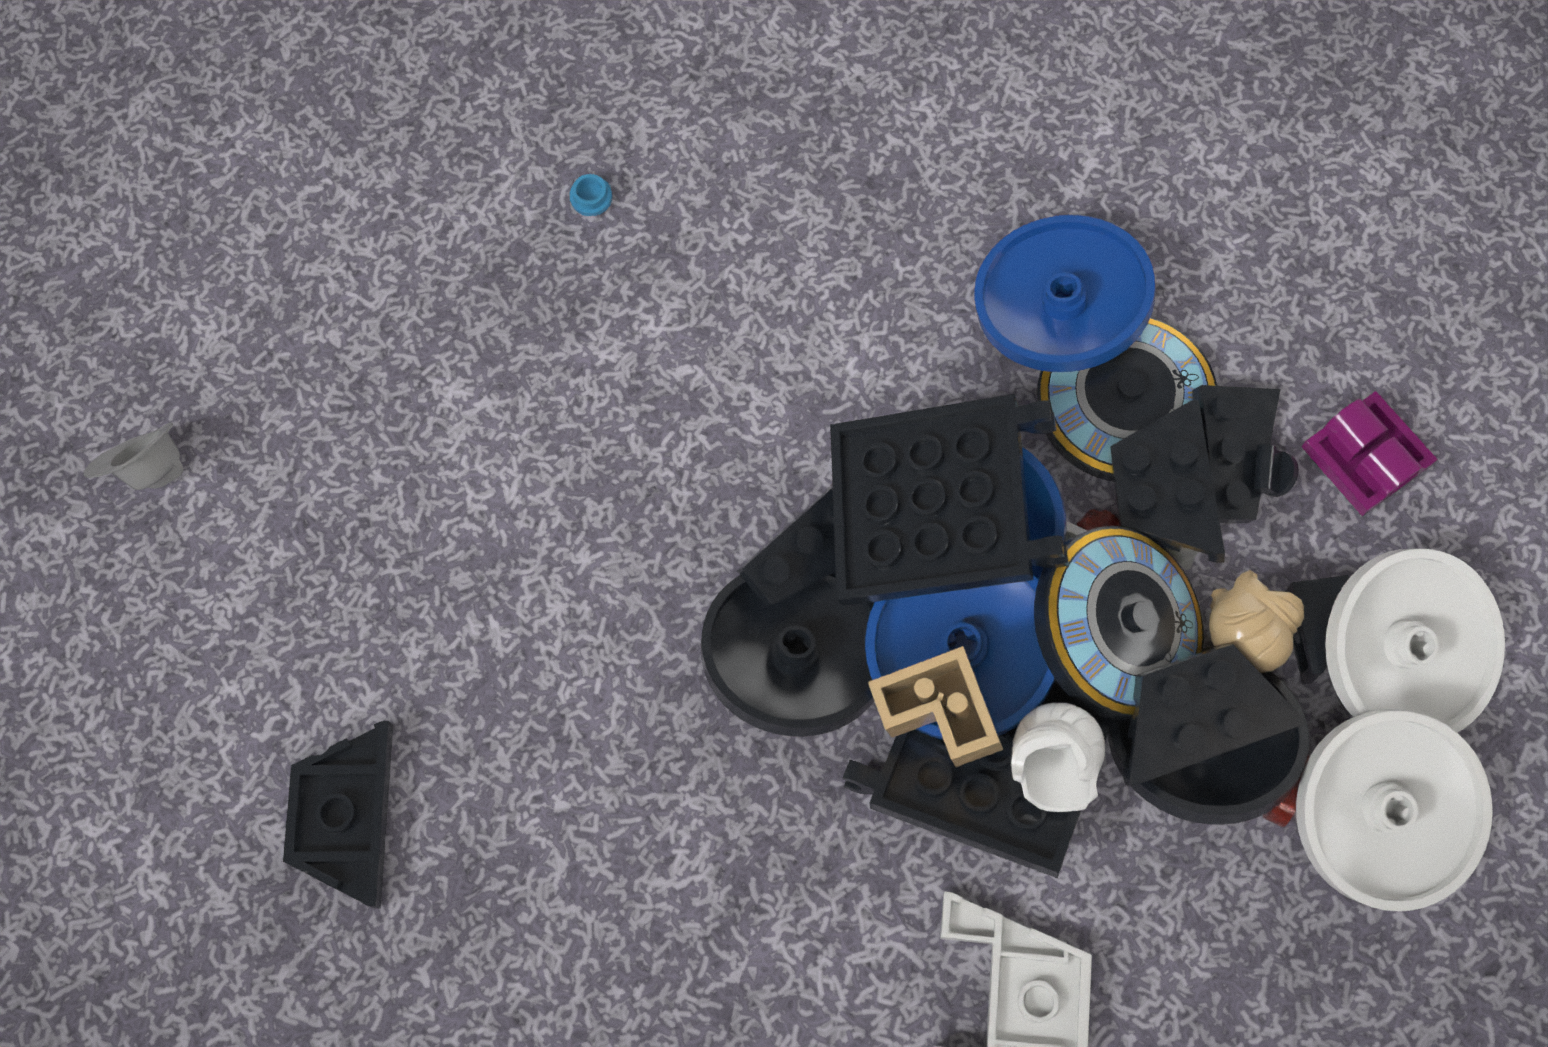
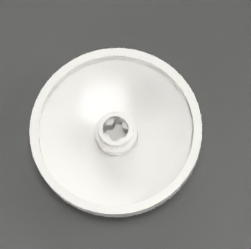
[1325,549,1505,733]
[1296,709,1493,911]

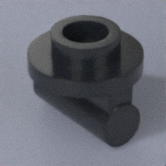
[1254,444,1299,497]

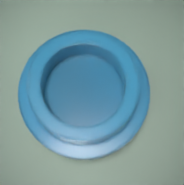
[569,174,613,216]

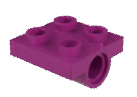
[1302,391,1438,516]

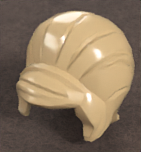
[1209,570,1304,673]

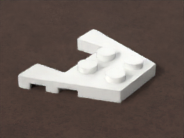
[933,892,1092,1047]

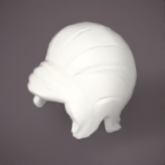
[1011,703,1105,812]

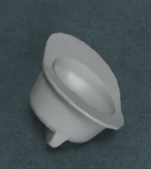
[84,422,184,490]

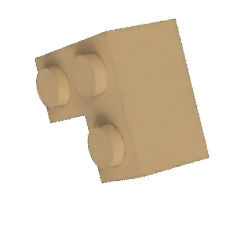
[868,646,1003,767]

